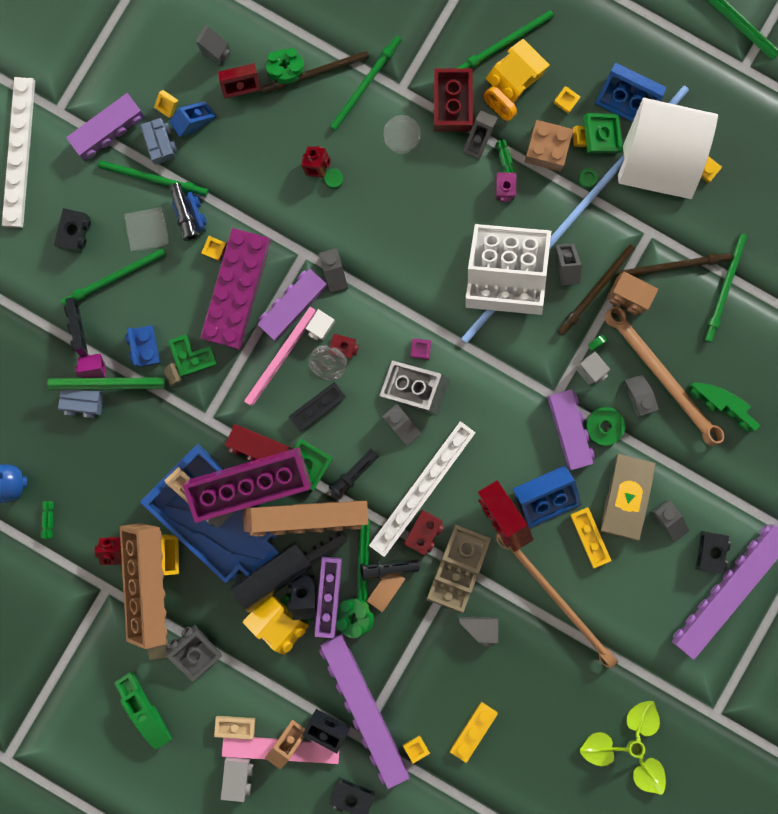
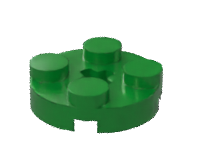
[266,48,304,84]
[586,407,625,446]
[336,598,374,638]

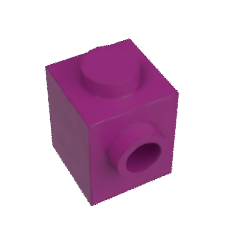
[495,173,516,203]
[75,353,106,378]

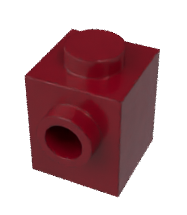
[329,334,359,360]

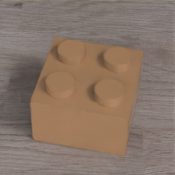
[524,120,573,172]
[606,272,658,316]

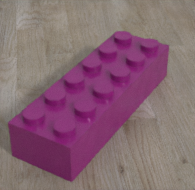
[200,228,271,351]
[182,447,311,523]

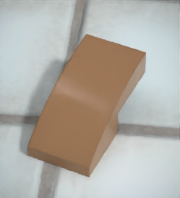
[367,574,405,612]

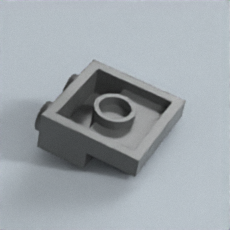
[165,625,222,682]

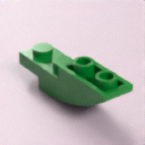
[687,382,761,432]
[114,672,173,750]

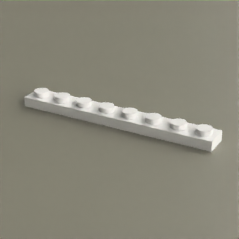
[2,77,35,228]
[369,421,475,557]

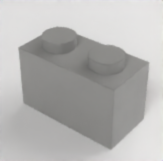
[574,352,611,385]
[221,757,253,802]

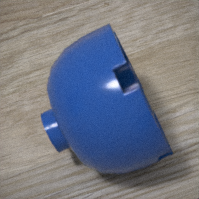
[0,464,27,503]

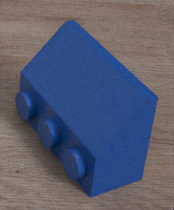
[595,62,666,122]
[513,465,582,528]

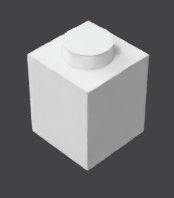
[306,309,335,341]

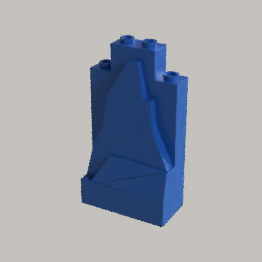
[140,443,281,583]

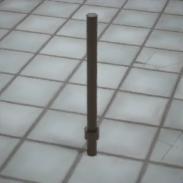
[260,51,369,94]
[558,245,635,336]
[618,253,732,276]

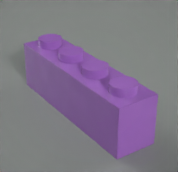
[66,93,145,160]
[257,269,327,342]
[547,389,595,470]
[315,556,342,638]

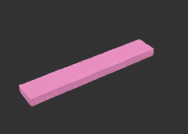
[244,307,316,406]
[222,737,339,764]

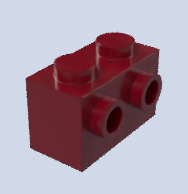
[218,63,261,99]
[404,509,444,555]

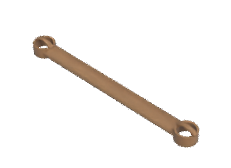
[605,307,724,446]
[496,533,619,668]

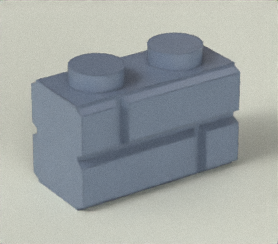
[140,118,177,165]
[58,390,104,418]

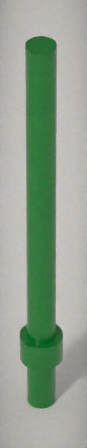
[457,10,554,69]
[330,36,402,131]
[98,160,209,197]
[704,234,747,343]
[61,248,166,307]

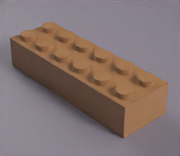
[243,501,368,536]
[120,523,167,649]

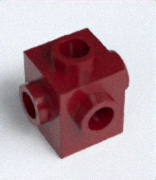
[301,146,331,178]
[94,537,122,565]

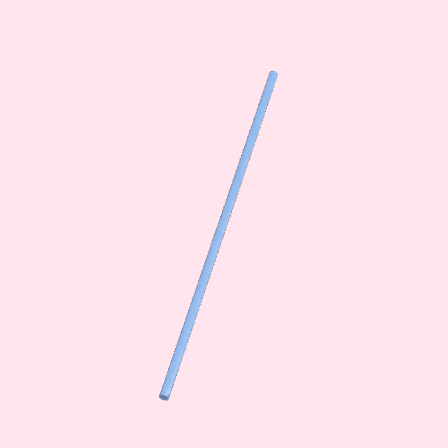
[461,86,689,344]

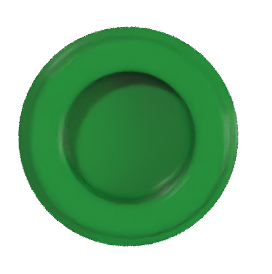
[578,168,598,189]
[324,169,344,189]
[588,335,608,351]

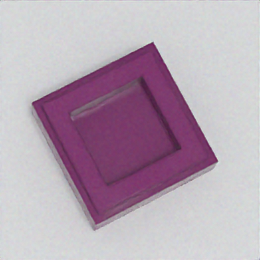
[410,338,431,360]

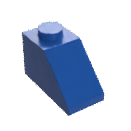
[169,101,216,137]

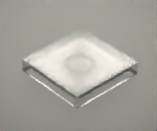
[125,207,169,252]

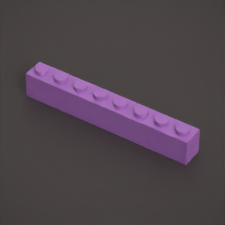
[672,524,778,660]
[319,633,409,789]

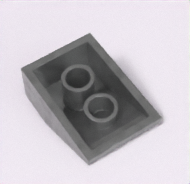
[380,360,450,416]

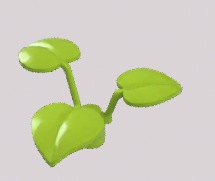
[580,701,666,795]

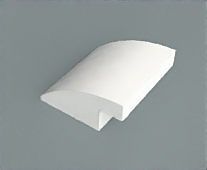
[618,98,718,199]
[466,224,551,315]

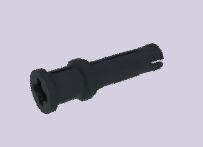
[169,183,200,241]
[329,448,379,499]
[360,559,420,581]

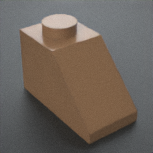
[265,719,305,770]

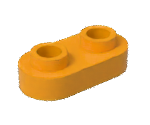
[484,87,517,121]

